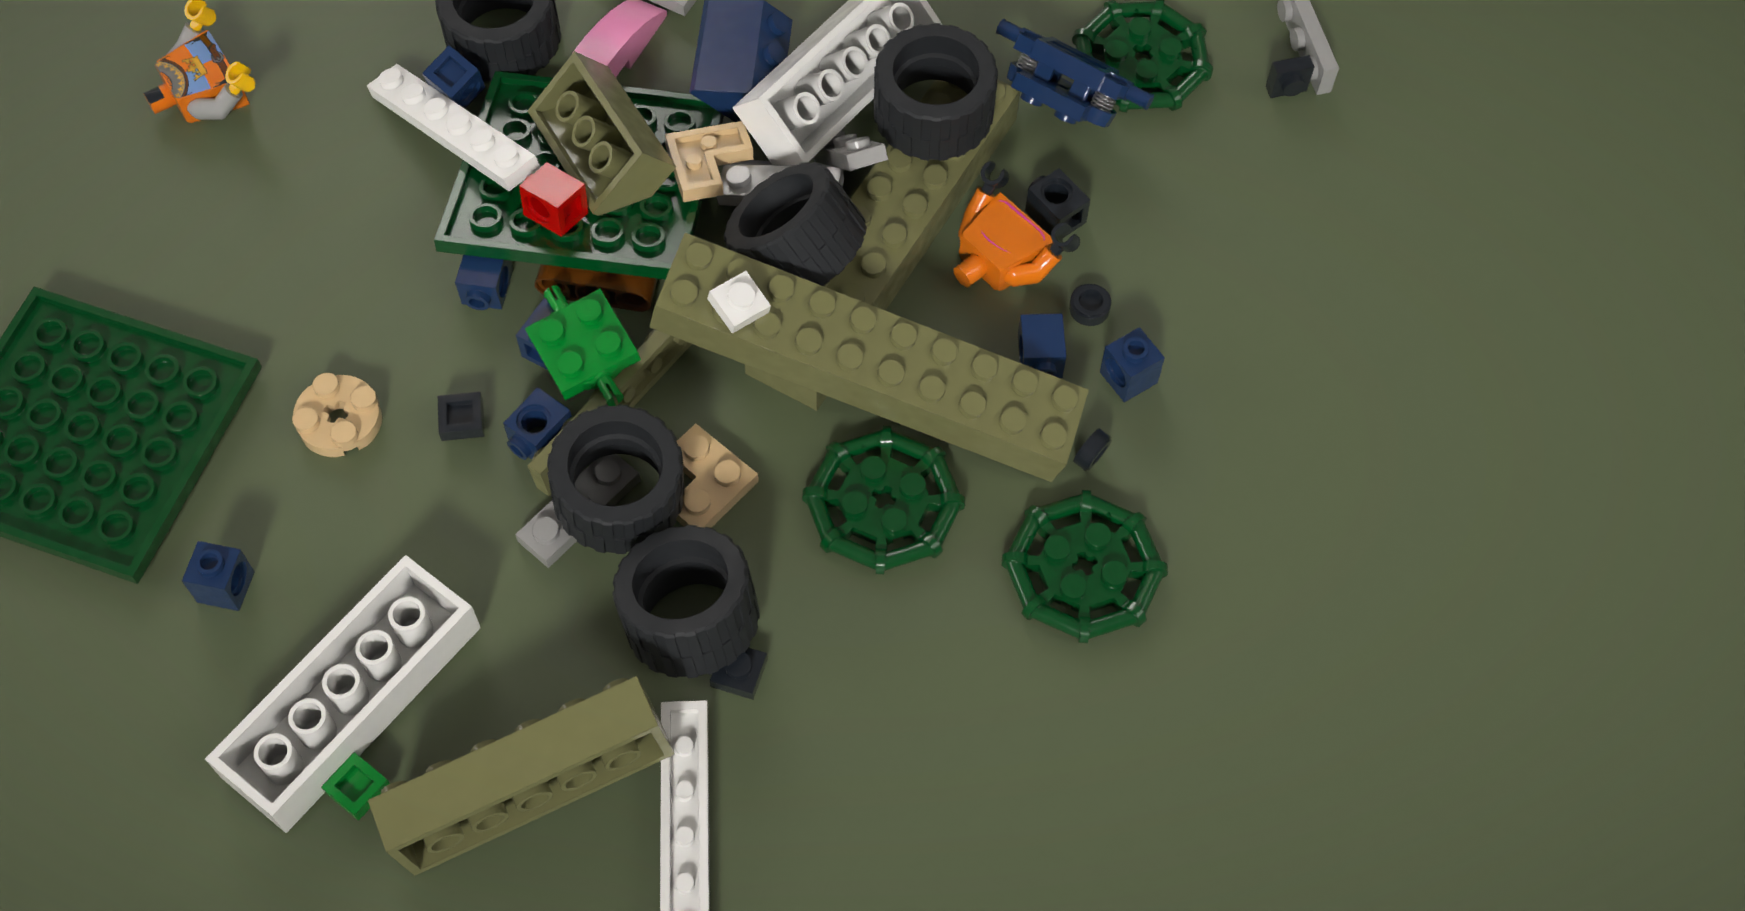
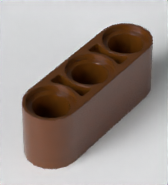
[534,264,658,312]

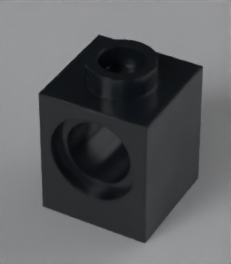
[1025,168,1090,238]

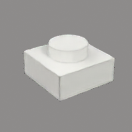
[707,271,771,333]

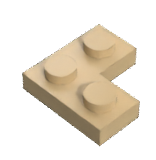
[665,121,753,202]
[676,423,759,528]

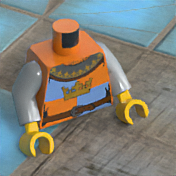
[143,0,255,123]

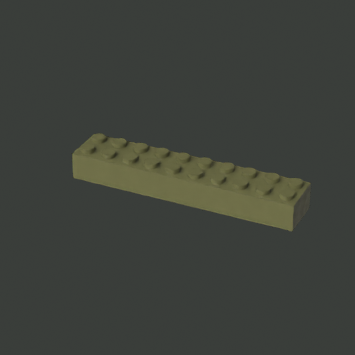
[745,80,1020,411]
[649,232,1089,482]

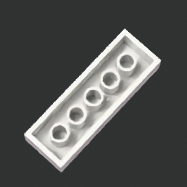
[732,0,942,166]
[205,555,481,833]

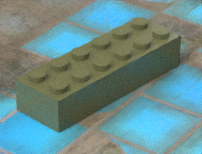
[368,676,675,876]

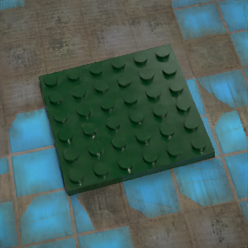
[434,71,724,280]
[0,286,262,584]

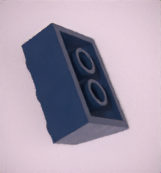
[689,0,793,129]

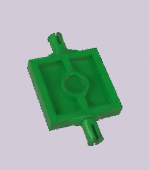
[525,285,641,406]

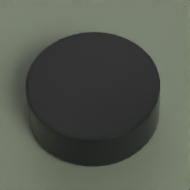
[1069,284,1112,326]
[1073,428,1112,471]

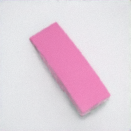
[573,0,667,77]

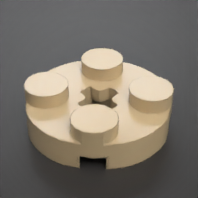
[292,373,382,457]

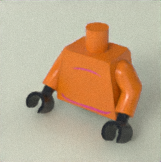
[953,161,1080,291]

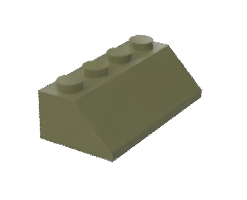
[528,51,676,216]

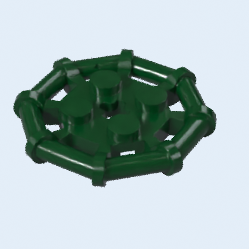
[1072,0,1214,113]
[802,425,965,575]
[1002,490,1168,644]

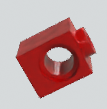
[519,162,588,237]

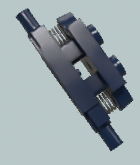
[996,19,1154,128]

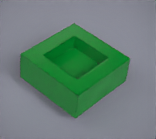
[321,752,390,821]

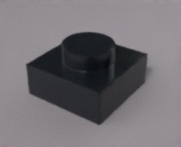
[1265,55,1315,98]
[438,392,485,441]
[710,647,768,700]

